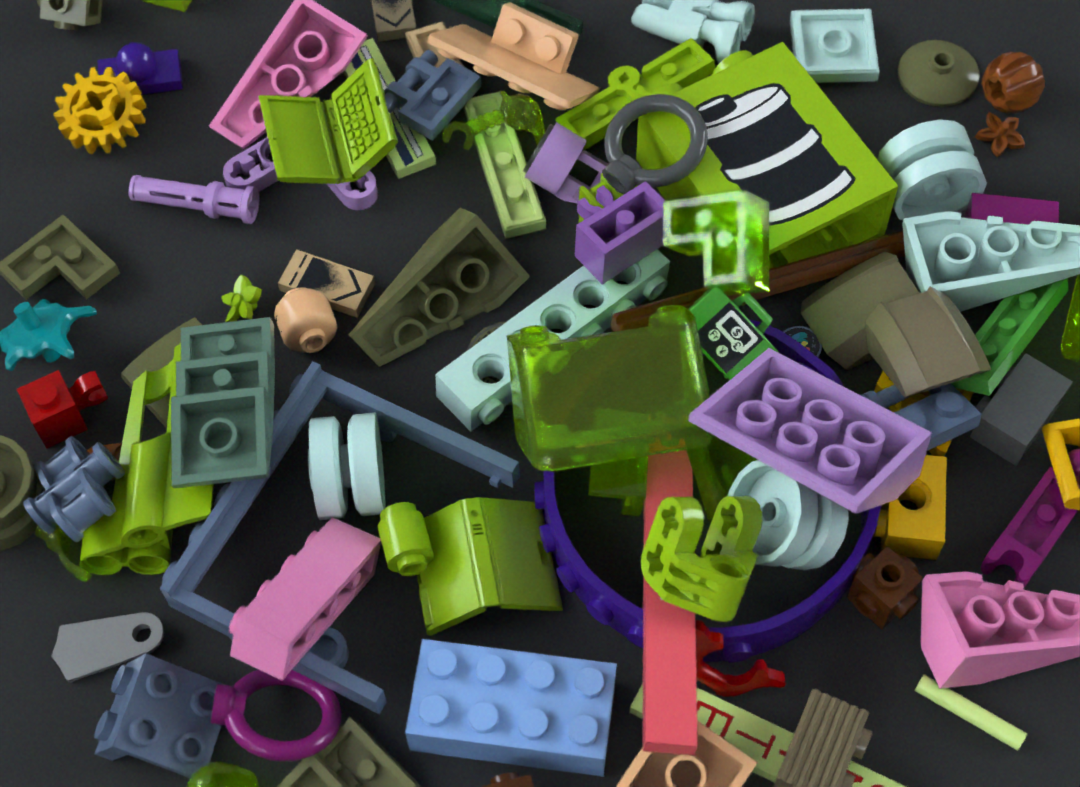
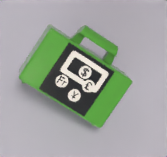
[676,284,778,380]

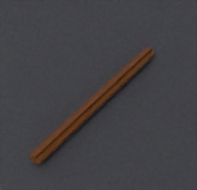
[610,231,905,339]

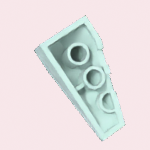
[902,211,1080,312]

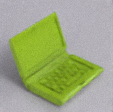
[258,58,398,184]
[417,497,563,636]

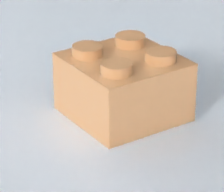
[616,720,758,787]

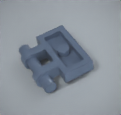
[384,50,481,141]

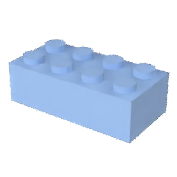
[405,639,617,777]

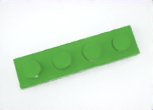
[951,278,1069,396]

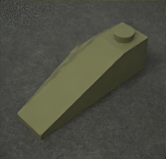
[349,208,530,367]

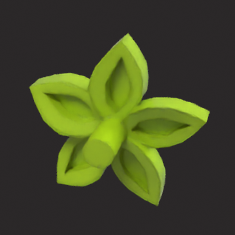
[221,274,262,322]

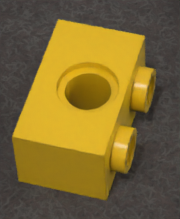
[874,455,947,560]

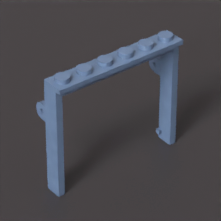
[160,361,520,715]

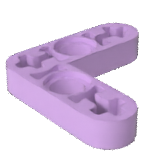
[223,137,378,210]

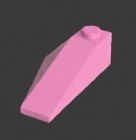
[209,0,368,149]
[921,571,1080,689]

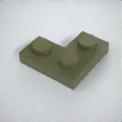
[0,214,120,300]

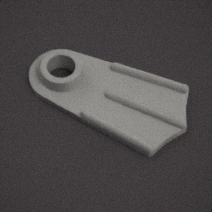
[51,612,164,682]

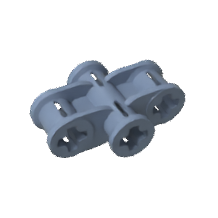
[23,436,125,542]

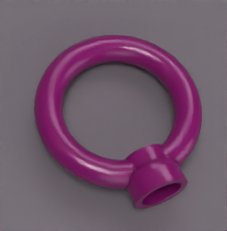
[211,669,342,761]

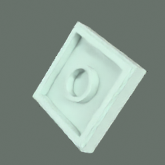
[790,9,879,83]

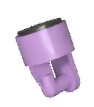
[523,122,608,203]

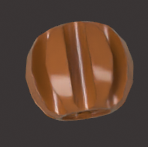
[981,52,1045,113]

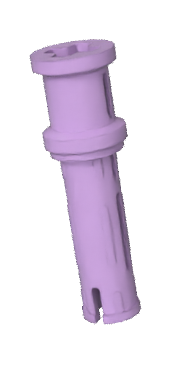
[129,175,259,224]

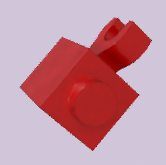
[16,370,108,449]

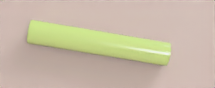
[914,674,1027,751]

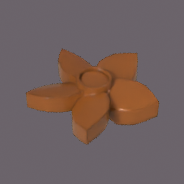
[974,112,1025,158]

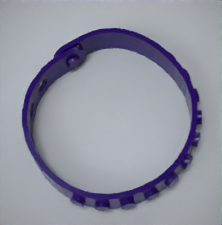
[534,319,881,662]

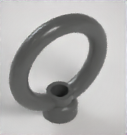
[602,94,708,195]

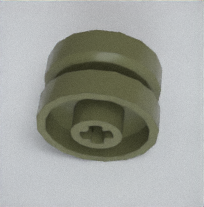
[0,435,46,551]

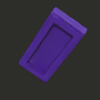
[97,42,183,95]

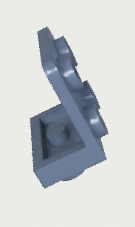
[94,653,224,779]

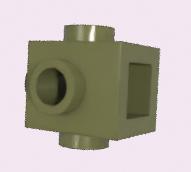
[37,0,102,30]

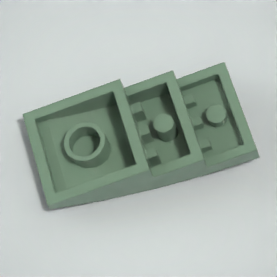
[171,317,275,489]

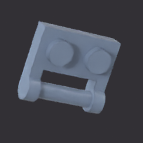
[861,383,981,451]

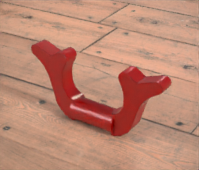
[695,620,785,697]

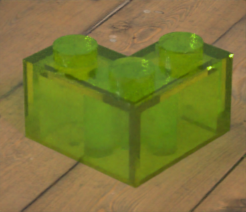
[663,190,769,296]

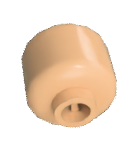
[274,287,337,353]

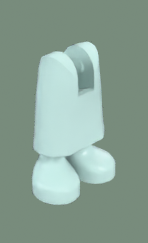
[631,0,755,64]

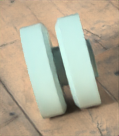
[878,120,987,220]
[308,412,386,520]
[728,460,849,570]

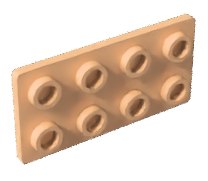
[427,2,600,110]

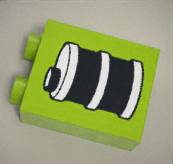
[636,42,898,306]

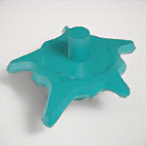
[0,299,97,371]

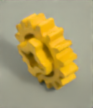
[54,67,147,154]

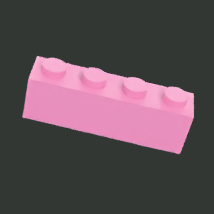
[229,517,381,681]

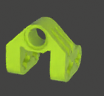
[641,496,762,622]

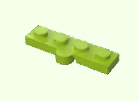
[555,38,715,150]

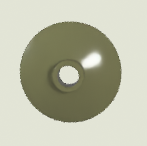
[898,40,979,107]

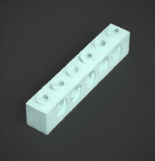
[435,249,670,432]

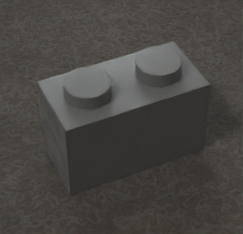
[970,353,1073,466]

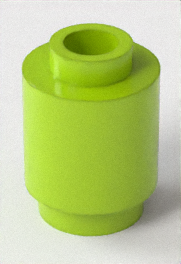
[377,502,434,576]

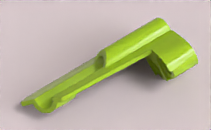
[79,343,214,575]

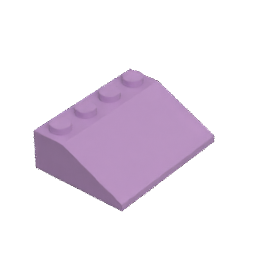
[688,348,932,514]

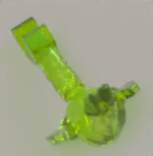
[442,91,545,150]

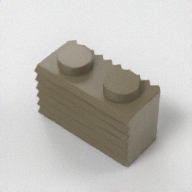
[773,689,873,787]

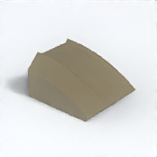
[801,252,920,370]
[865,286,992,398]

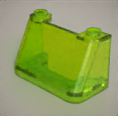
[507,305,715,471]

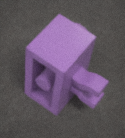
[574,181,674,285]

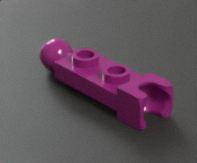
[980,449,1080,588]

